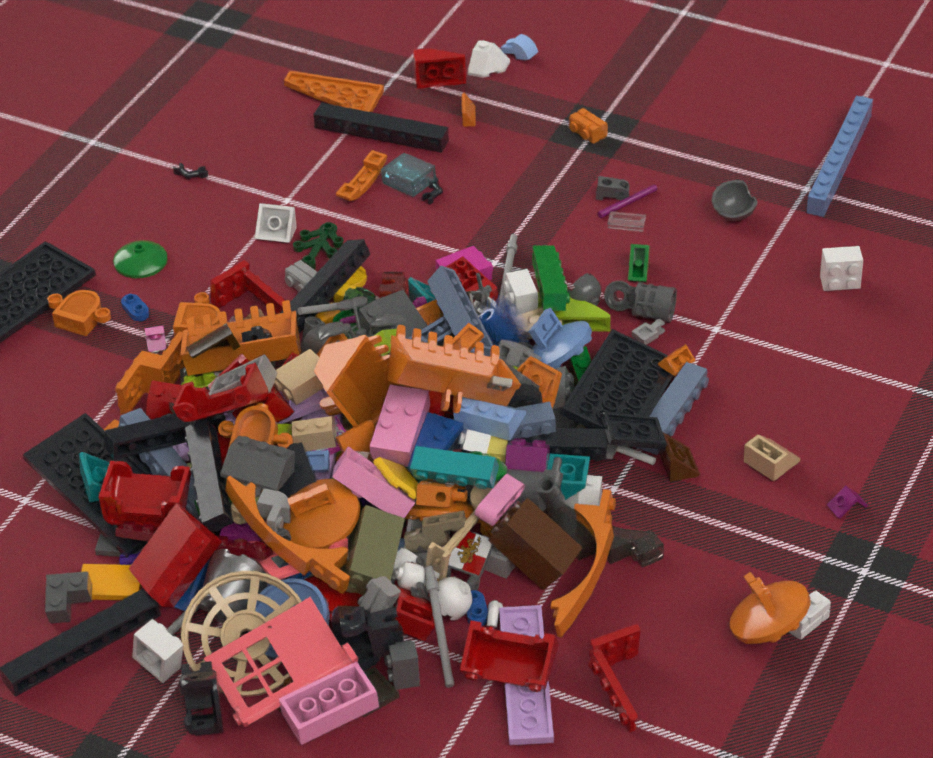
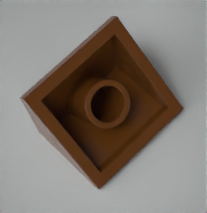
[660,432,700,482]

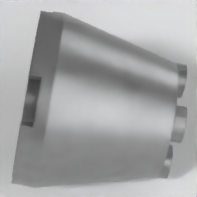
[198,549,268,623]

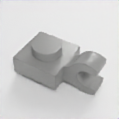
[632,319,665,345]

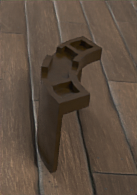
[186,323,240,358]

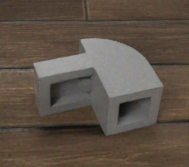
[499,339,541,367]
[257,488,291,533]

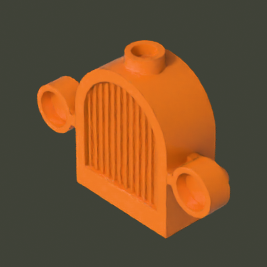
[48,290,111,336]
[173,292,220,338]
[218,403,294,449]

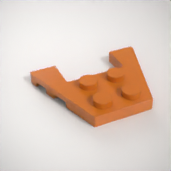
[517,356,562,409]

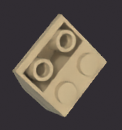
[744,435,800,481]

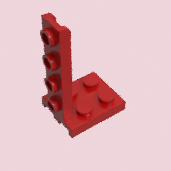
[210,260,285,314]
[588,624,641,733]

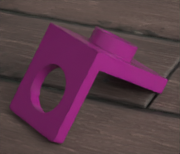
[827,485,868,518]

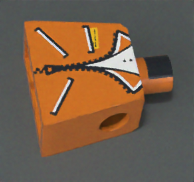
[416,479,468,507]

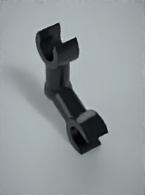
[173,163,208,180]
[422,177,443,205]

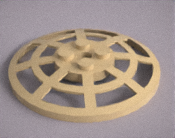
[181,571,302,697]

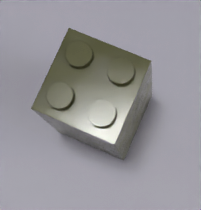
[342,505,405,595]

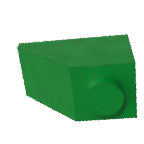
[628,244,650,282]

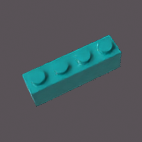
[410,446,499,489]

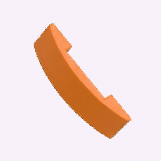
[336,150,387,201]

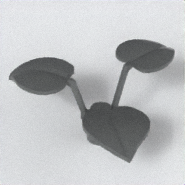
[318,296,407,342]

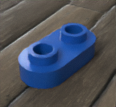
[121,294,149,321]
[466,590,488,627]

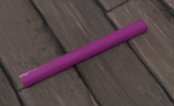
[598,184,657,218]

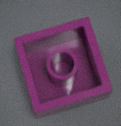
[505,438,550,472]

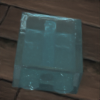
[381,153,436,197]

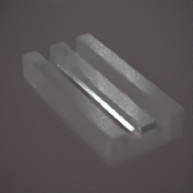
[608,211,646,231]

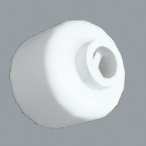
[395,562,427,591]

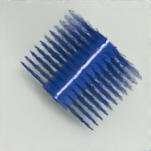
[476,295,531,347]

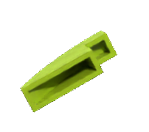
[538,292,610,332]

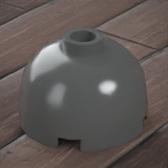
[567,273,601,306]

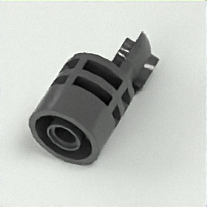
[604,281,677,323]

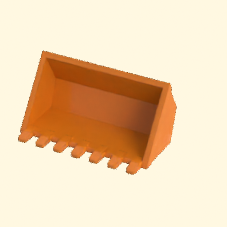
[180,300,302,376]
[387,325,521,414]
[314,335,407,427]

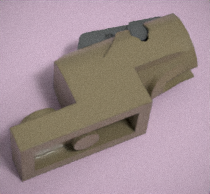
[404,510,466,553]

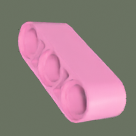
[474,474,525,526]

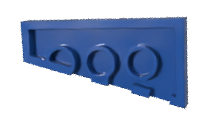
[408,412,464,473]

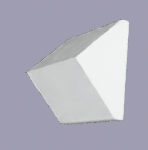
[255,203,297,243]

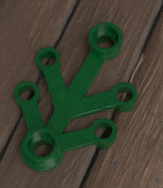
[293,222,344,269]

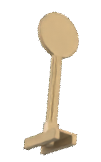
[425,482,498,580]

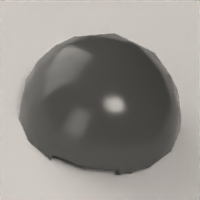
[712,180,758,222]

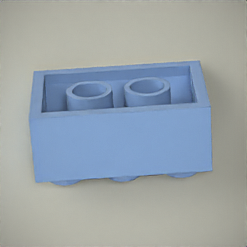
[453,397,526,441]

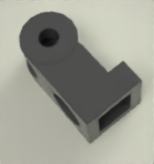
[596,176,630,200]

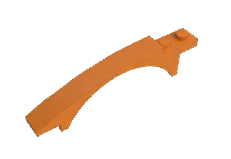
[225,476,350,594]
[551,489,616,637]

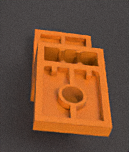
[115,331,185,415]

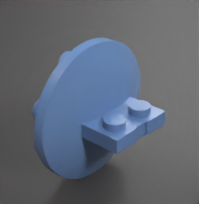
[528,308,592,369]

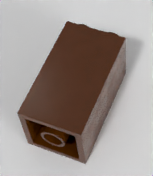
[488,497,583,590]

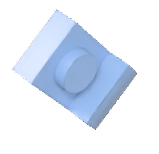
[501,34,538,60]

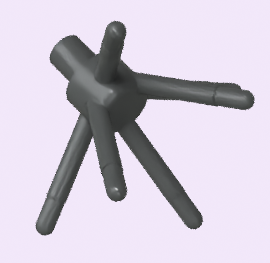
[466,273,494,311]

